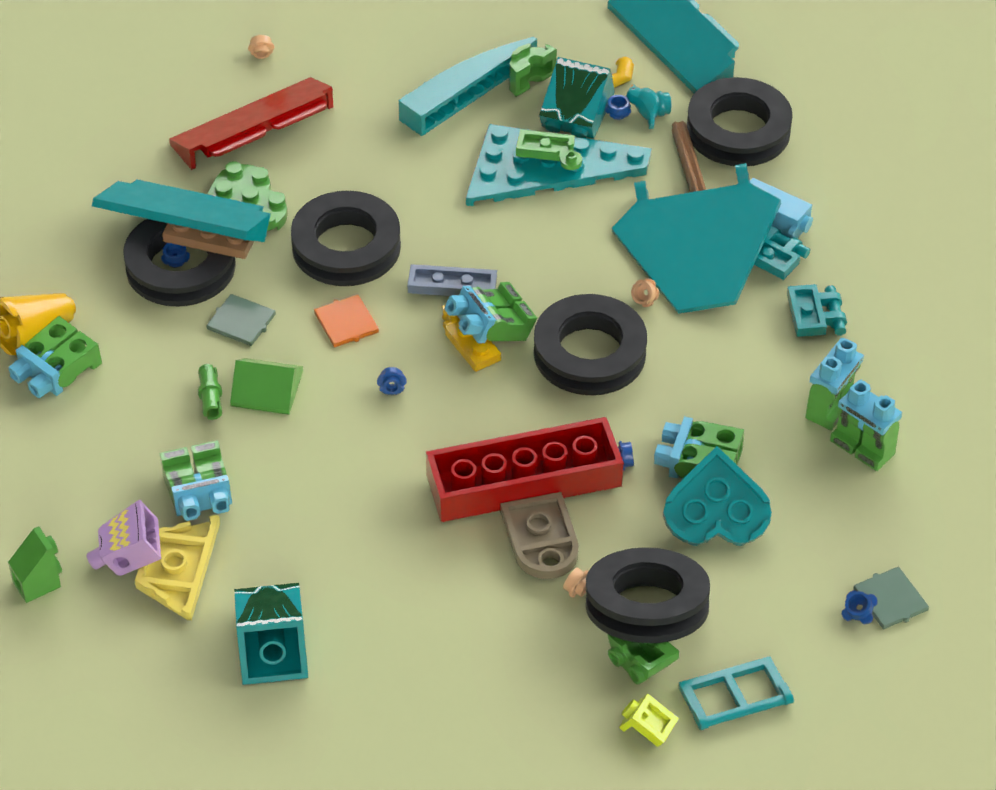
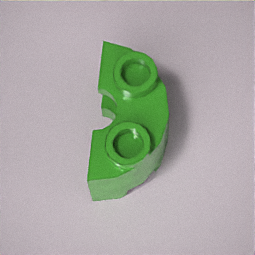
[509,43,557,97]
[608,634,679,685]

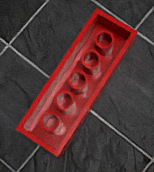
[426,417,624,522]

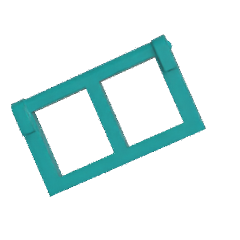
[678,656,794,730]

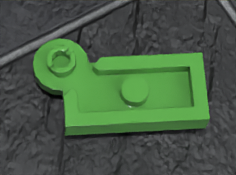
[516,129,582,170]

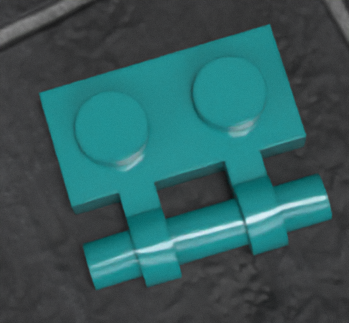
[754,226,811,280]
[787,284,847,337]

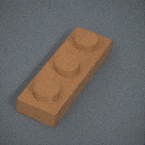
[163,223,254,259]

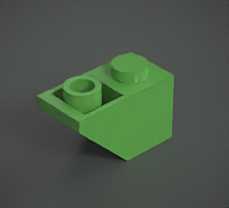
[8,526,62,603]

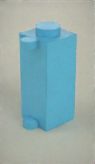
[750,178,813,239]

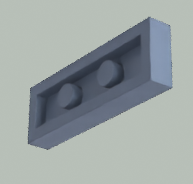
[407,264,497,296]

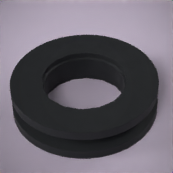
[687,77,793,166]
[291,190,401,286]
[123,219,236,307]
[534,294,647,395]
[586,547,710,643]

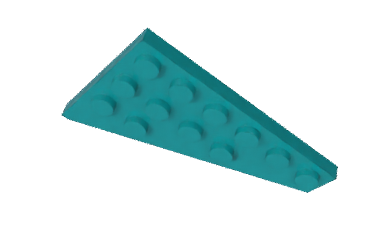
[466,124,652,206]

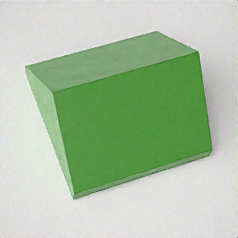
[230,358,303,415]

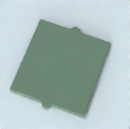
[206,294,276,346]
[853,566,929,630]

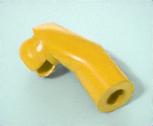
[612,56,634,88]

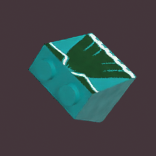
[539,57,615,138]
[234,583,308,685]

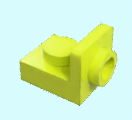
[619,694,679,747]

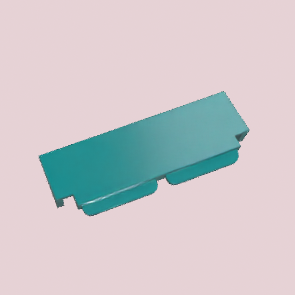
[607,0,739,94]
[92,179,271,242]

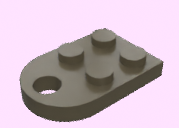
[500,492,579,579]

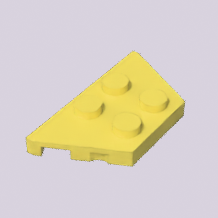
[135,515,220,621]

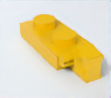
[442,304,501,372]

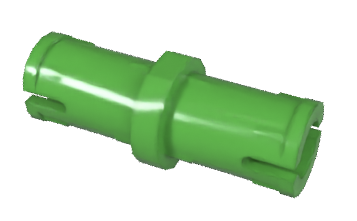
[198,364,222,420]

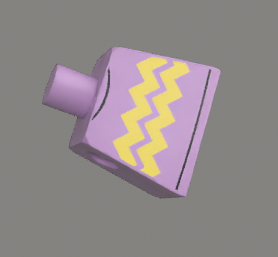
[87,500,161,576]

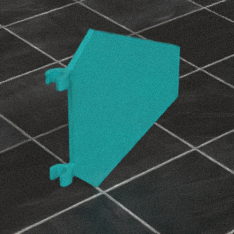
[611,163,781,314]

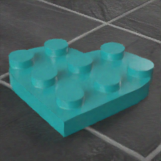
[663,446,772,546]

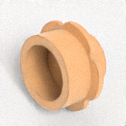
[248,35,275,59]
[631,278,659,307]
[563,567,589,598]

